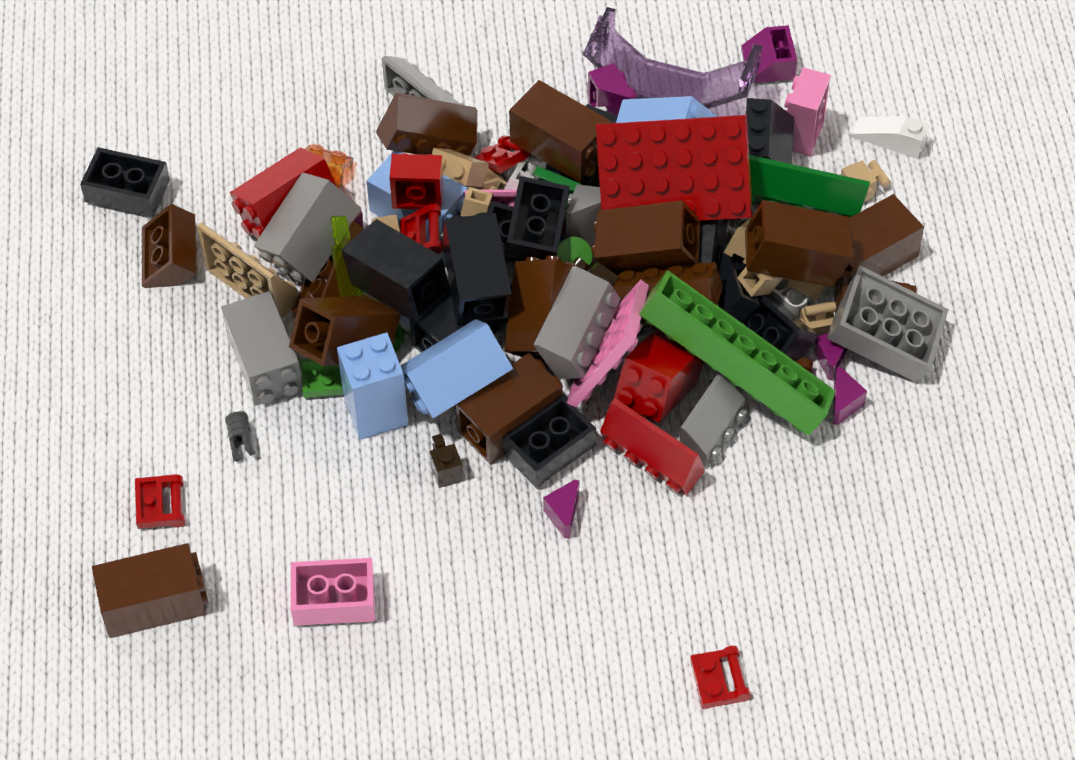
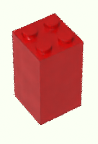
[229,147,337,239]
[614,328,703,422]

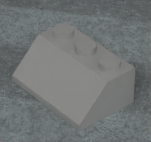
[680,372,747,469]

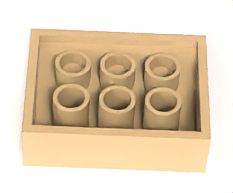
[197,222,297,319]

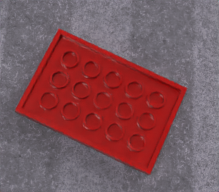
[596,115,753,220]

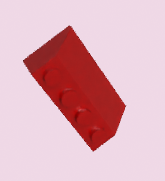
[600,398,705,496]

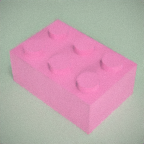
[784,67,831,157]
[290,558,375,626]

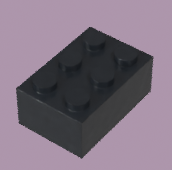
[80,147,170,217]
[504,176,570,260]
[502,395,596,488]

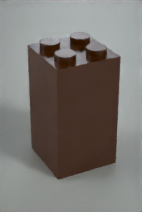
[509,80,611,183]
[835,194,924,287]
[592,200,701,276]
[745,200,855,288]
[504,256,577,362]
[289,295,401,366]
[456,353,563,465]
[91,543,209,639]

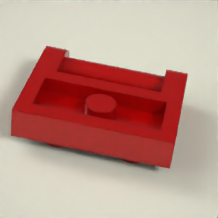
[474,135,532,174]
[400,204,443,254]
[135,474,185,529]
[690,645,751,709]

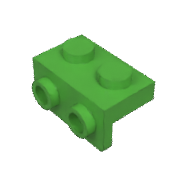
[300,358,343,398]

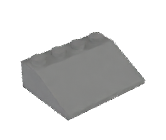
[827,265,949,383]

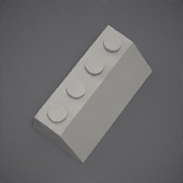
[382,55,466,106]
[534,266,621,379]

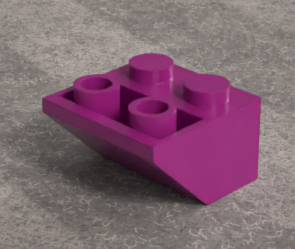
[741,25,797,84]
[588,63,637,116]

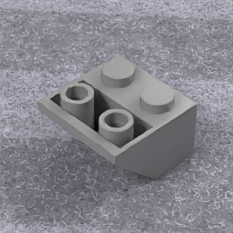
[562,184,601,247]

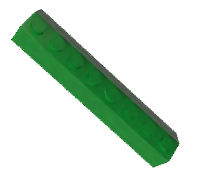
[749,155,870,218]

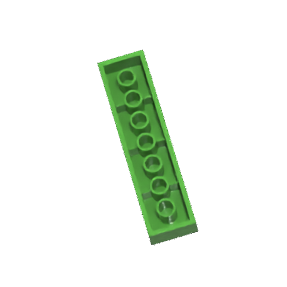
[639,270,836,436]

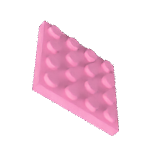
[567,279,649,407]

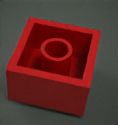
[389,153,444,210]

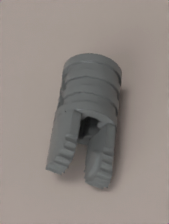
[225,411,256,462]

